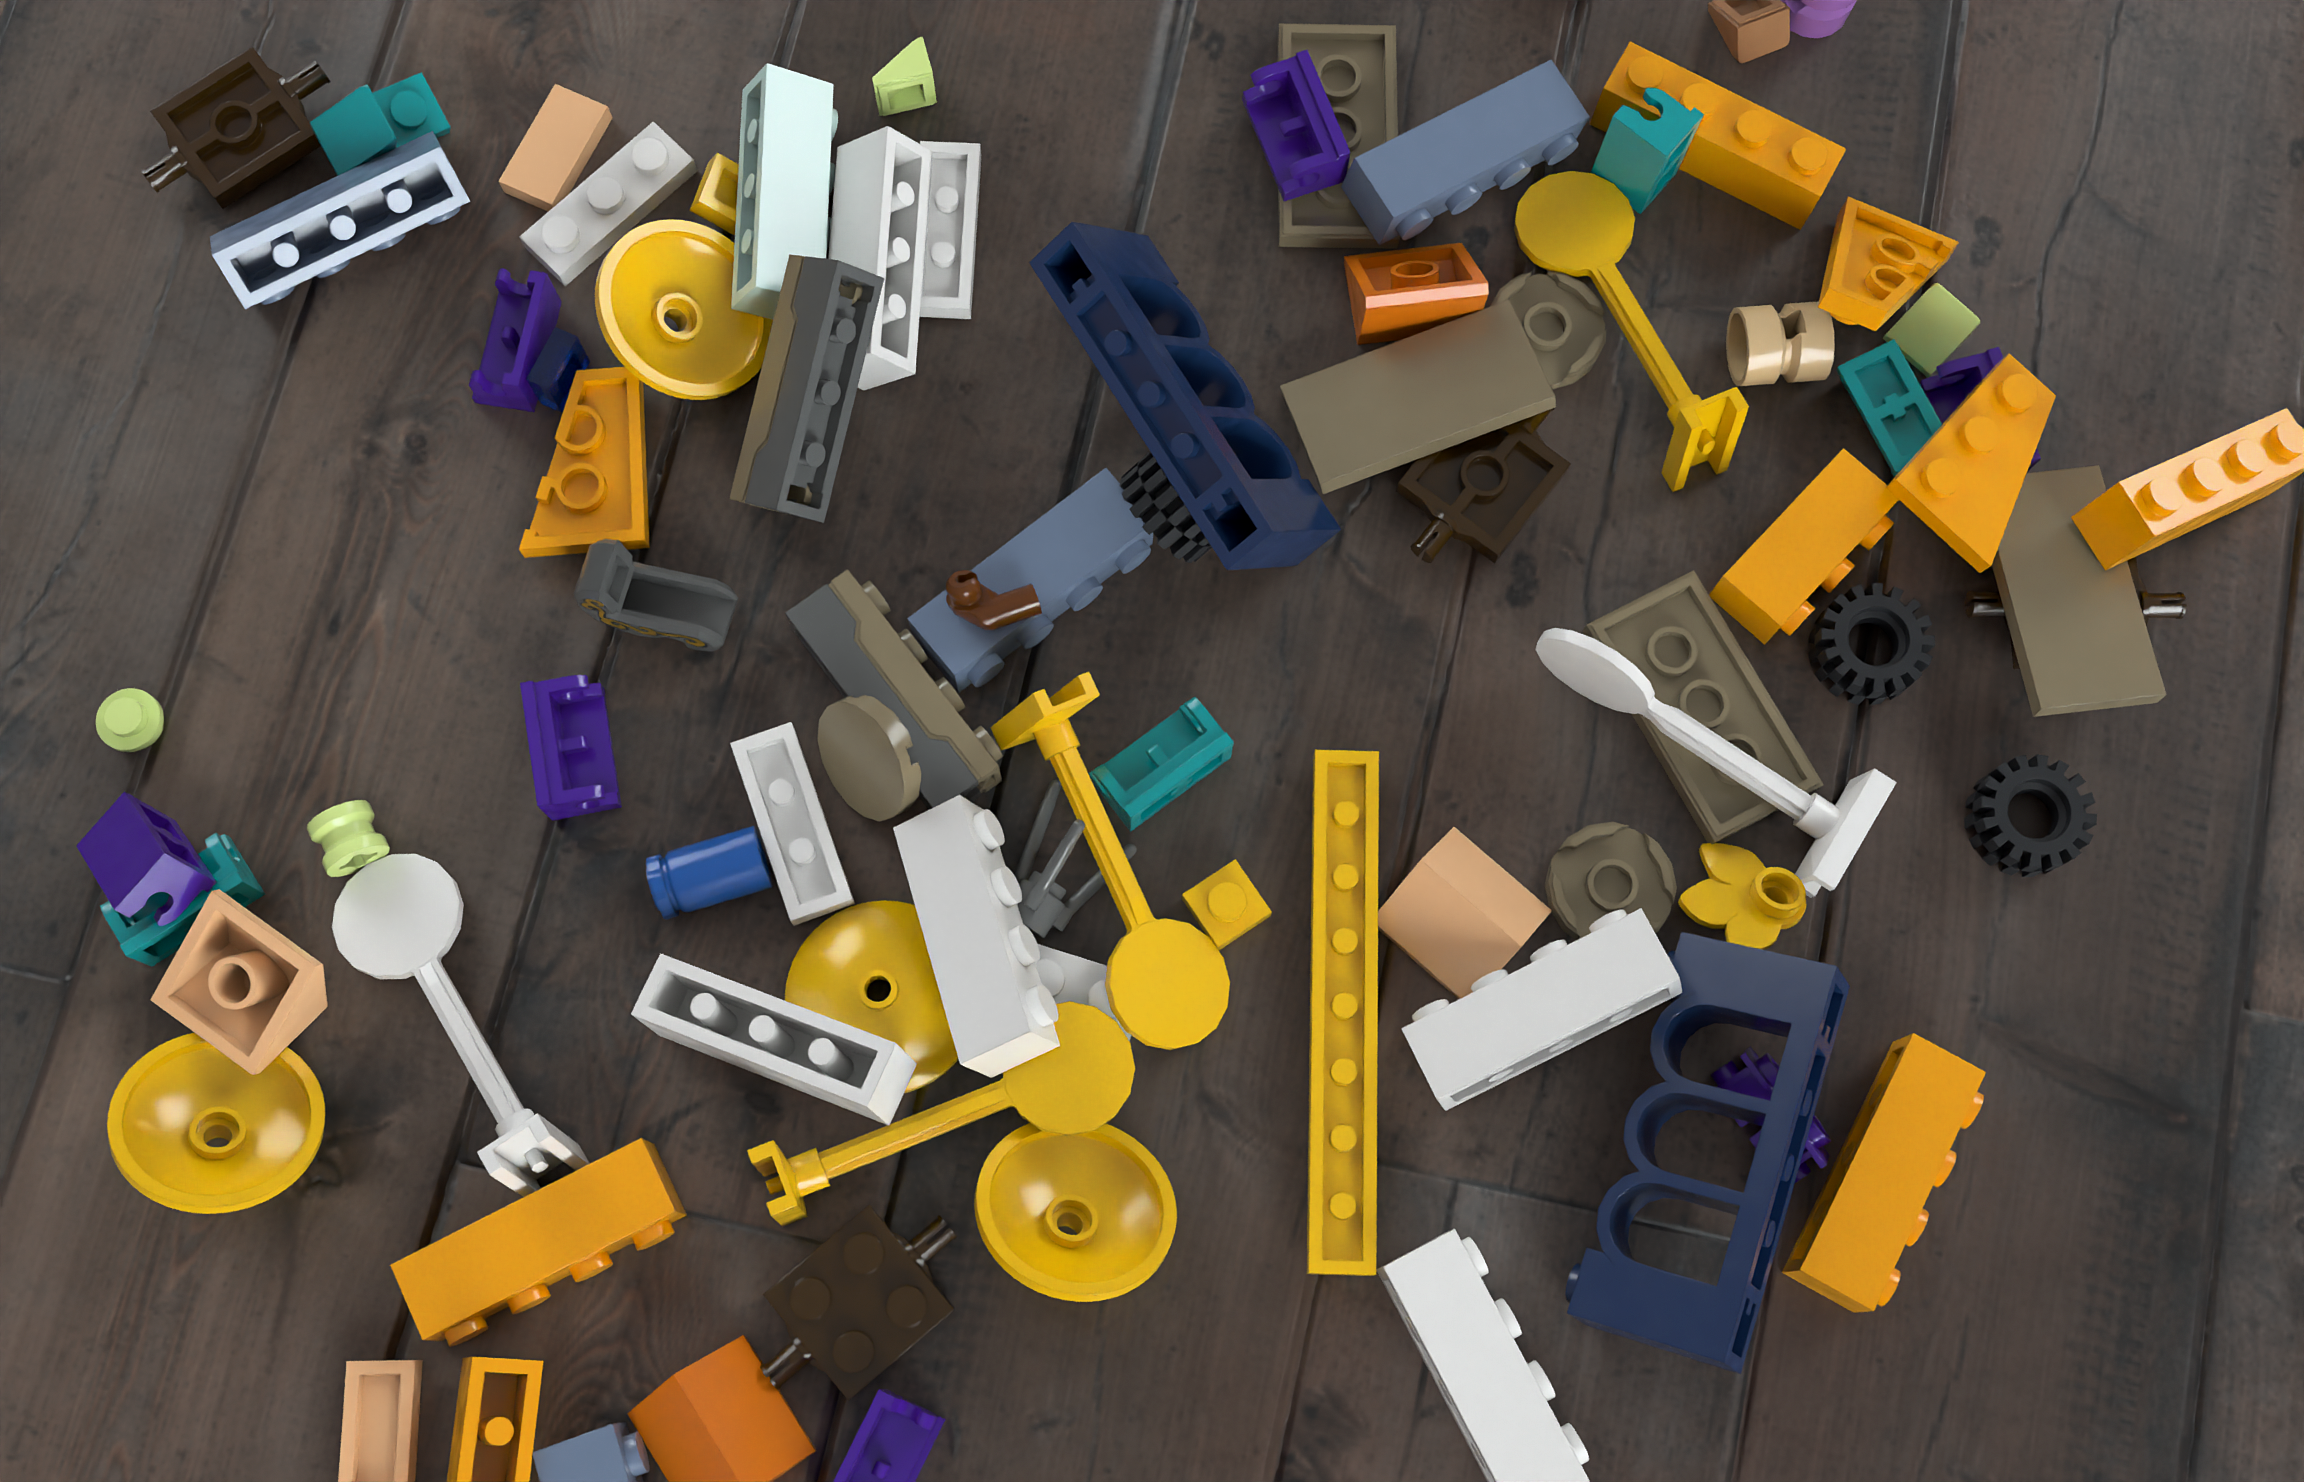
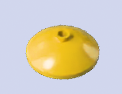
[595,219,773,400]
[785,900,958,1093]
[107,1032,325,1214]
[974,1123,1177,1302]

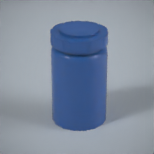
[646,826,773,920]

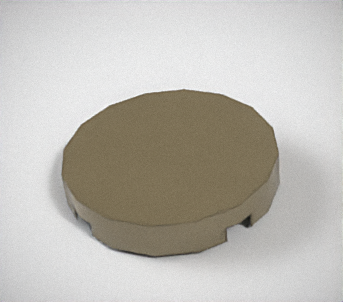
[1490,271,1607,389]
[817,695,921,822]
[1545,822,1677,940]

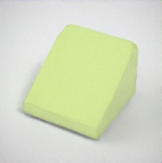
[872,37,937,116]
[1883,283,1980,378]

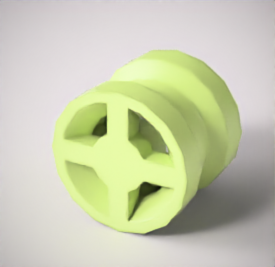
[307,800,390,877]

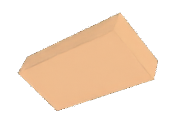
[498,84,612,212]
[338,1360,423,1482]

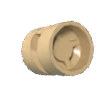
[1726,302,1835,386]

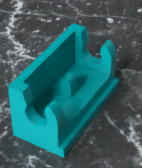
[1590,88,1704,214]
[1836,339,1942,478]
[1088,697,1234,832]
[100,832,265,967]

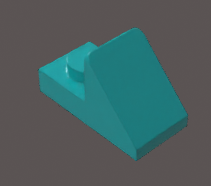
[310,72,451,176]

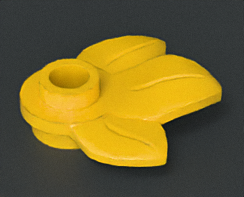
[1678,843,1807,950]

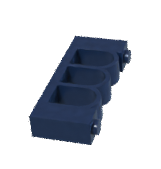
[1029,222,1341,570]
[1566,932,1850,1374]

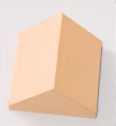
[1378,827,1552,999]
[150,889,328,1075]

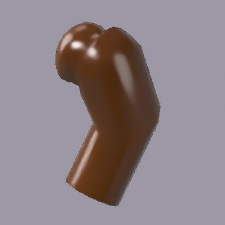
[946,570,1042,631]

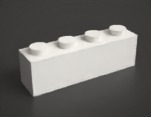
[828,126,931,390]
[893,795,1060,1078]
[1401,908,1683,1111]
[631,953,917,1126]
[1376,1229,1590,1482]

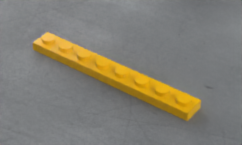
[1307,749,1379,1276]

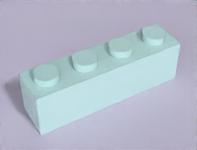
[731,63,838,319]

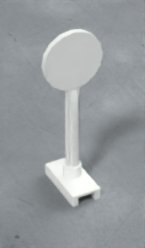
[1536,628,1897,898]
[332,854,590,1197]

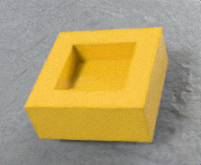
[690,153,739,235]
[1182,859,1272,950]

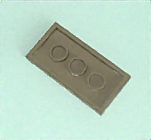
[1278,23,1400,249]
[1280,299,1556,494]
[1992,465,2166,717]
[1583,570,1824,844]

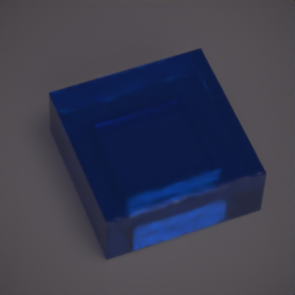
[526,327,590,413]

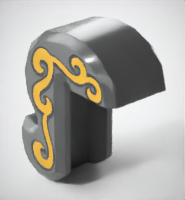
[574,539,738,652]

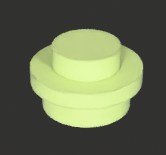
[96,688,164,752]

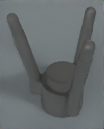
[1014,779,1137,939]

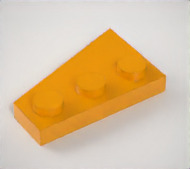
[1818,196,1959,331]
[1886,353,2056,573]
[519,367,650,558]

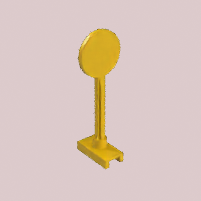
[1514,171,1749,492]
[990,671,1230,1050]
[747,1001,1135,1227]

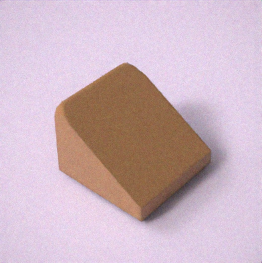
[1708,0,1790,63]

